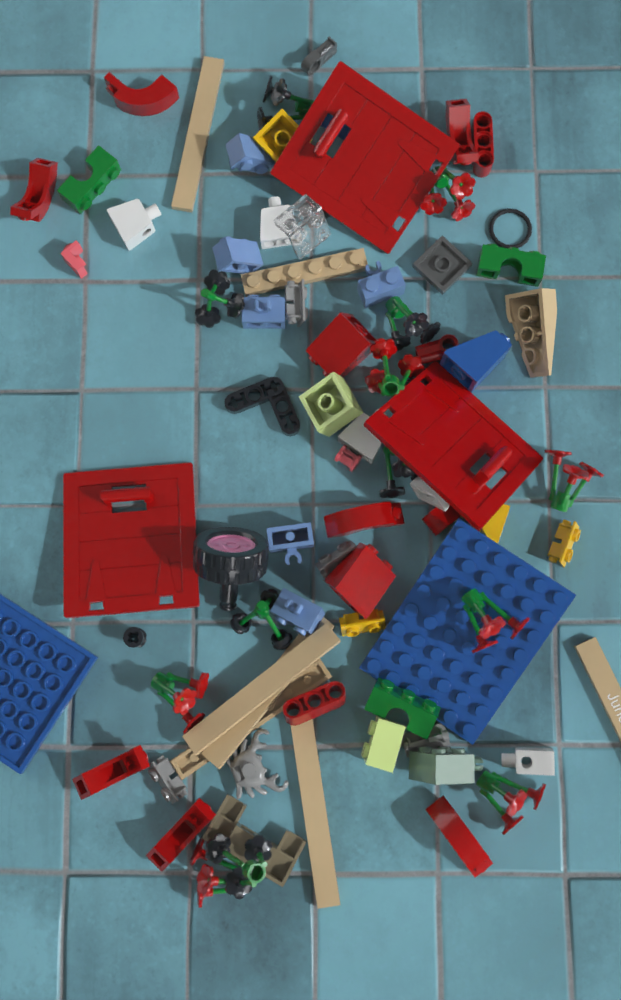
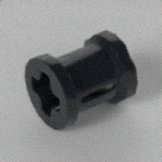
[123,627,147,648]

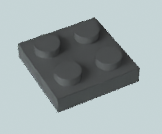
[412,235,473,295]

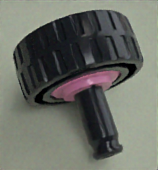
[193,527,269,611]

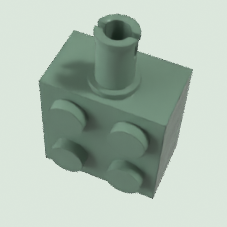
[409,746,483,785]

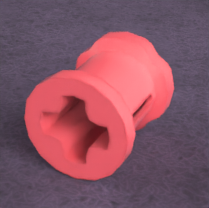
[334,444,363,472]

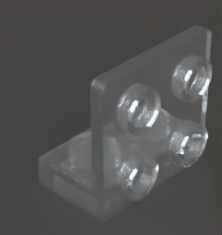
[273,194,331,260]

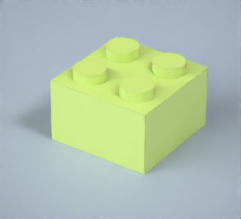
[299,372,364,437]
[361,716,406,773]

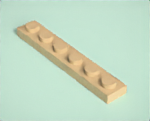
[241,248,368,297]

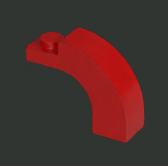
[104,72,179,116]
[446,99,478,165]
[10,158,58,222]
[324,502,405,538]
[72,745,150,800]
[425,795,493,877]
[146,798,216,872]

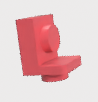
[60,240,88,279]

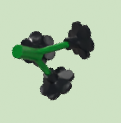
[195,269,245,328]

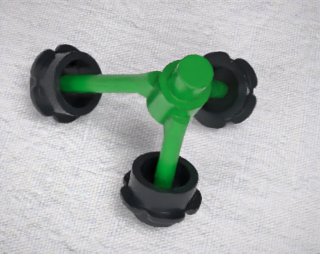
[230,588,292,650]

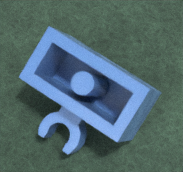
[225,133,275,174]
[212,236,264,274]
[357,261,406,308]
[242,294,286,329]
[266,522,314,566]
[270,588,325,636]

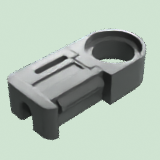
[301,36,337,76]

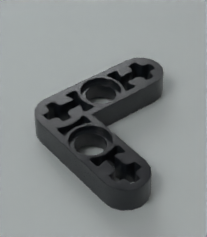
[224,377,300,437]

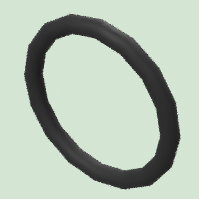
[489,208,532,248]

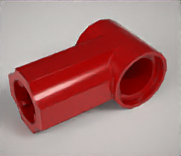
[415,334,459,365]

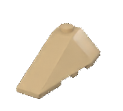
[505,288,557,378]

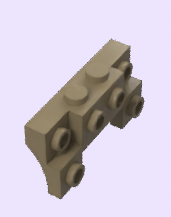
[202,794,307,887]

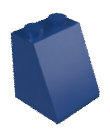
[440,330,512,393]

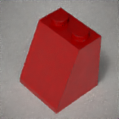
[305,312,377,378]
[323,542,396,619]

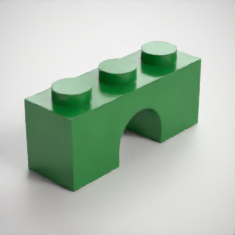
[57,145,121,214]
[476,244,546,287]
[364,678,441,740]

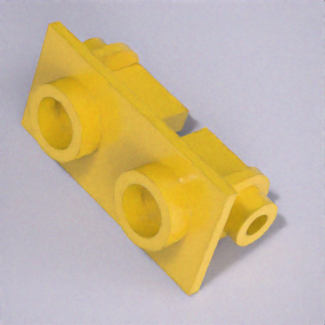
[547,520,581,568]
[339,608,385,637]

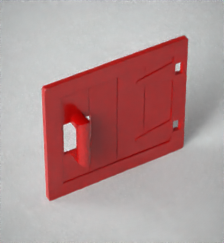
[270,61,460,254]
[363,361,543,531]
[63,462,200,618]

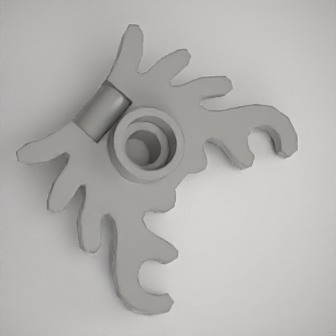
[226,729,289,799]

